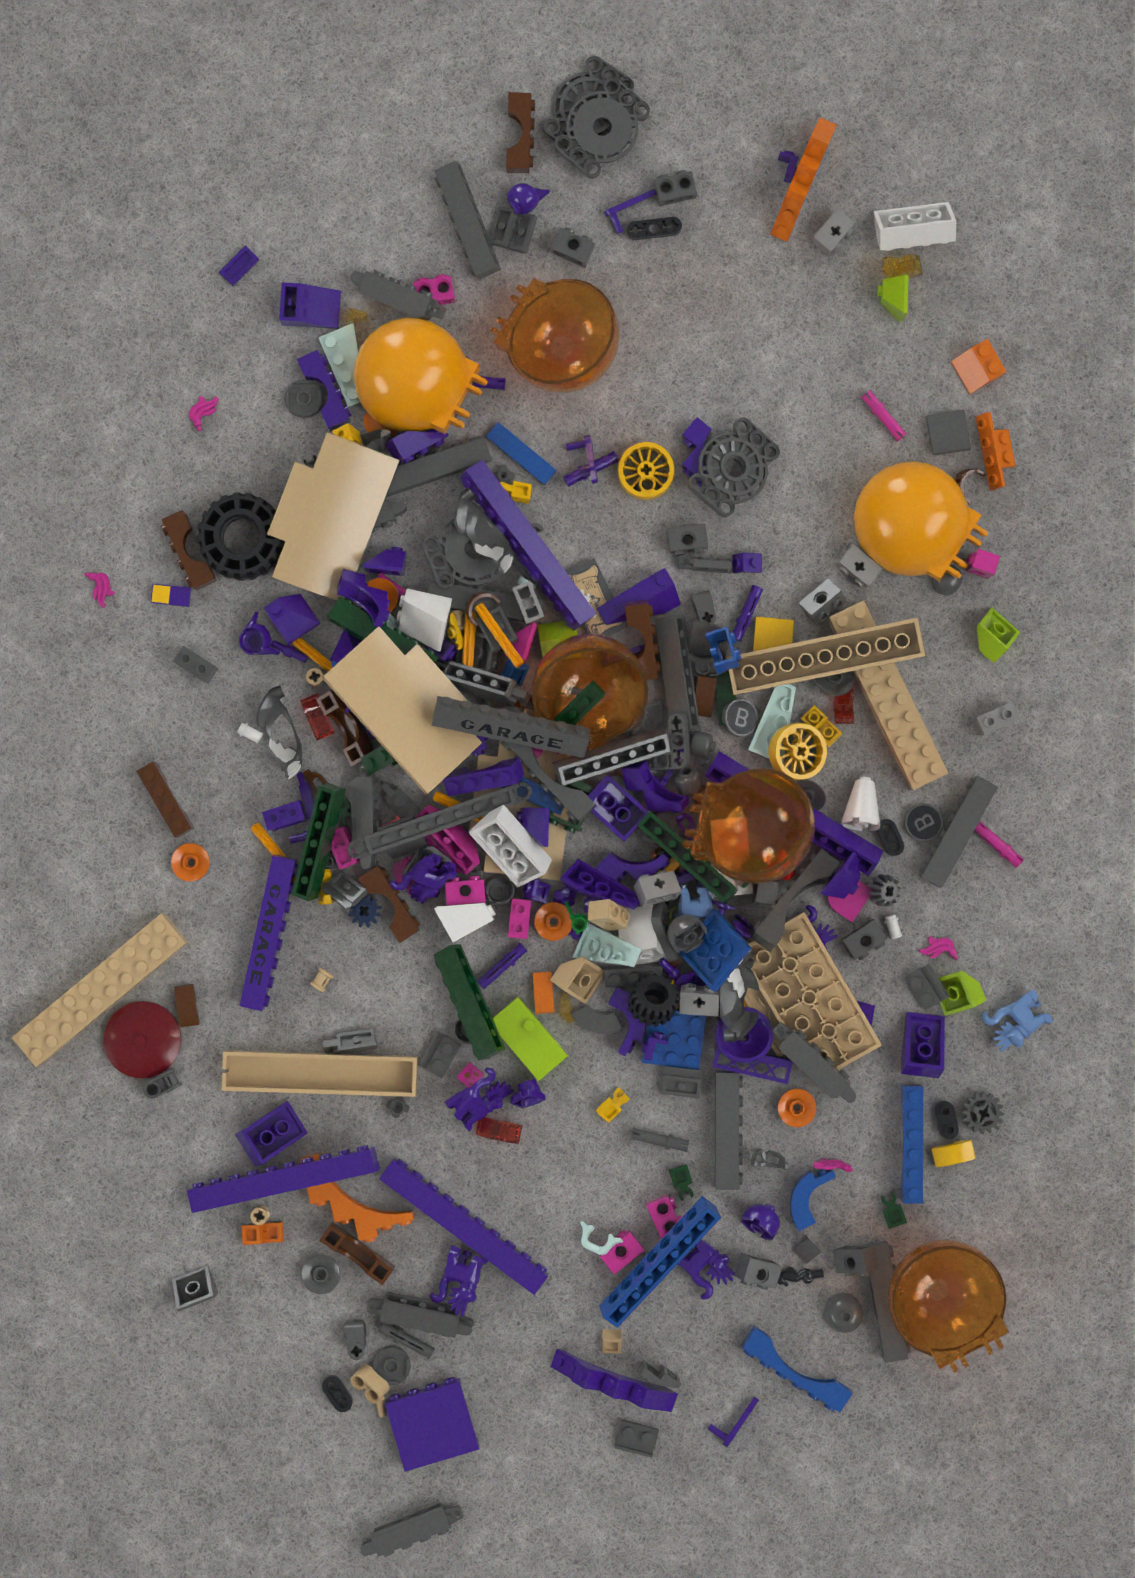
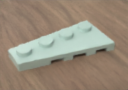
[319,323,361,408]
[748,684,796,763]
[573,922,641,967]

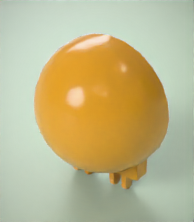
[354,317,488,434]
[853,461,988,582]

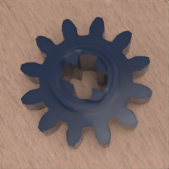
[348,894,382,927]

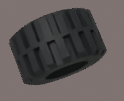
[628,973,680,1027]

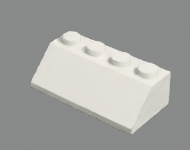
[873,202,956,251]
[469,805,552,888]

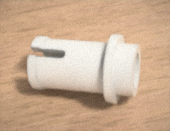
[237,723,263,744]
[884,914,902,940]

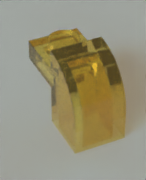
[882,254,923,279]

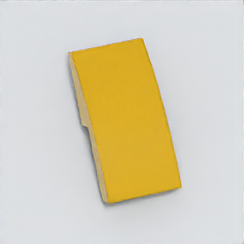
[801,705,842,747]
[931,1139,976,1167]

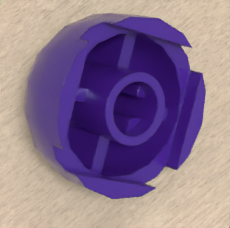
[740,1204,780,1241]

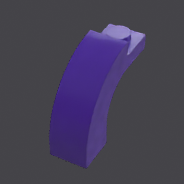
[608,987,645,1056]

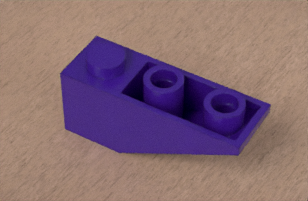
[385,431,449,464]

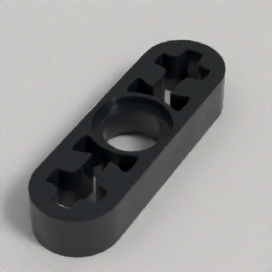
[627,217,682,240]

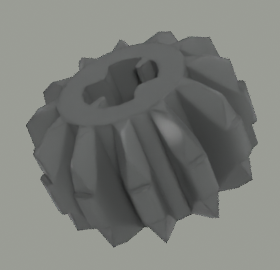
[867,874,901,907]

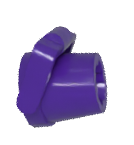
[510,1079,546,1109]

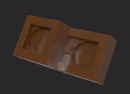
[695,676,717,717]
[174,984,200,1028]

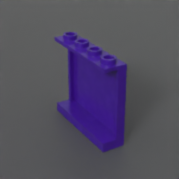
[385,1377,480,1472]

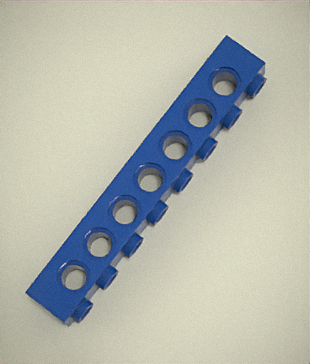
[599,1196,721,1328]

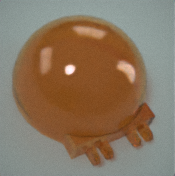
[490,278,620,393]
[532,634,649,751]
[682,768,815,884]
[887,1239,1009,1373]

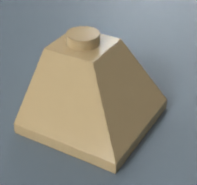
[550,957,605,1004]

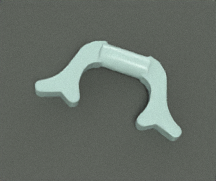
[580,1221,623,1255]

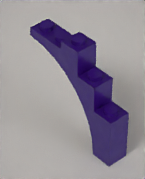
[550,1349,678,1412]

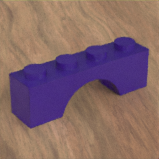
[297,350,352,431]
[443,757,525,796]

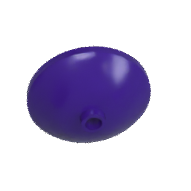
[715,1007,773,1063]

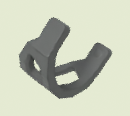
[751,1149,788,1170]

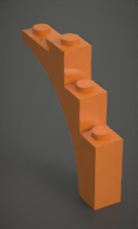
[770,118,837,242]
[300,1153,415,1243]

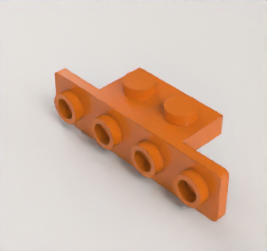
[976,412,1016,491]

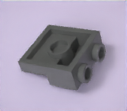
[455,630,503,674]

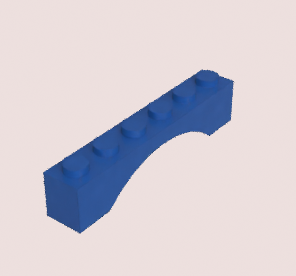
[901,1085,924,1204]
[741,1325,853,1413]

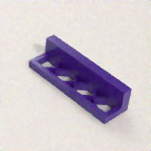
[712,1044,793,1084]

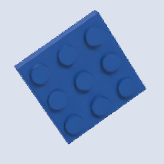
[679,909,751,992]
[642,1009,706,1070]

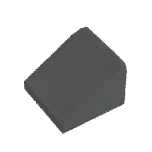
[793,1236,821,1264]

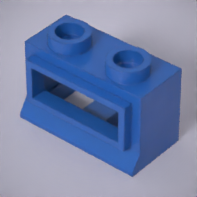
[705,626,742,675]

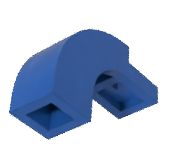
[789,1169,836,1231]

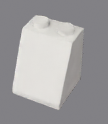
[396,589,452,651]
[434,903,496,942]
[618,905,667,965]

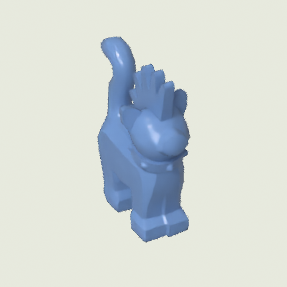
[675,885,714,919]
[982,990,1053,1052]

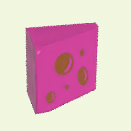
[457,1062,484,1087]

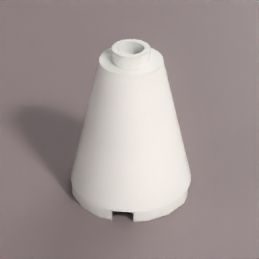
[841,777,880,831]

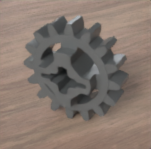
[961,1091,1004,1134]

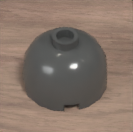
[667,914,707,953]
[824,1293,863,1333]

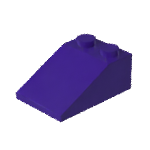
[588,774,649,842]
[901,1012,945,1078]
[235,1101,308,1167]

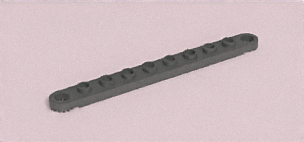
[347,782,532,859]

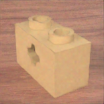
[588,899,629,931]

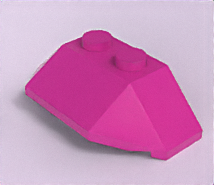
[415,805,480,875]

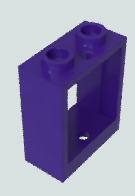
[262,800,308,831]

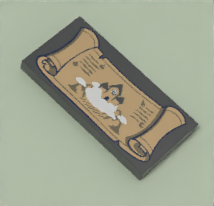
[566,558,627,644]

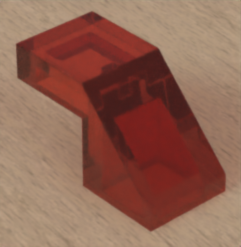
[833,687,854,724]
[300,693,335,740]
[475,1116,523,1144]

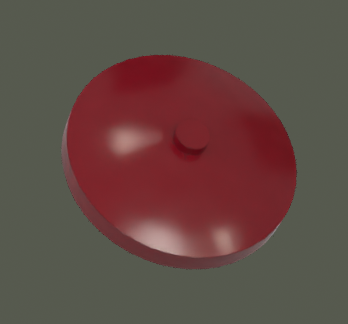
[104,1001,182,1078]

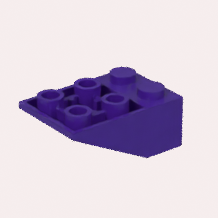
[279,282,341,329]

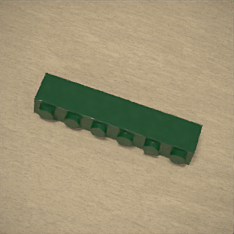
[327,597,438,664]
[292,783,346,901]
[637,811,738,905]
[433,944,506,1061]

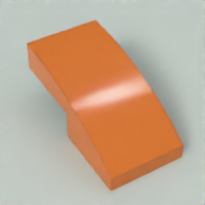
[533,972,555,1014]
[241,1222,284,1245]

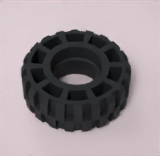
[197,492,285,581]

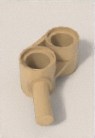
[350,1364,389,1417]

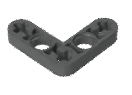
[645,713,690,770]
[651,900,680,962]

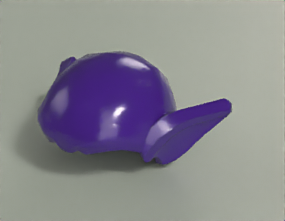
[507,183,550,215]
[239,612,280,655]

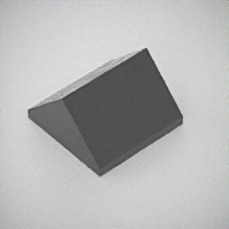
[172,1265,218,1312]

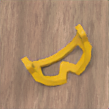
[318,869,334,905]

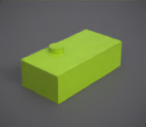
[493,996,568,1081]

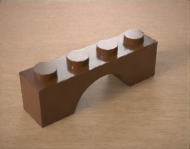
[506,92,535,174]
[161,510,217,591]
[624,600,661,682]
[316,690,374,767]
[136,761,195,838]
[358,866,421,943]
[319,1221,395,1286]

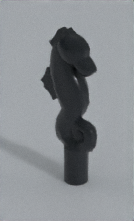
[778,1266,824,1287]

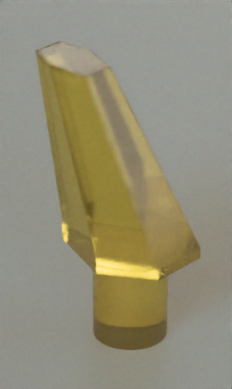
[560,992,574,1024]

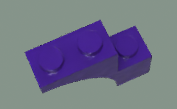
[681,417,712,491]
[337,569,390,628]
[622,761,690,813]
[596,851,670,882]

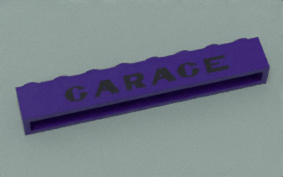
[239,855,299,1011]

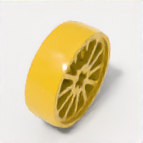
[617,442,675,500]
[768,723,827,780]

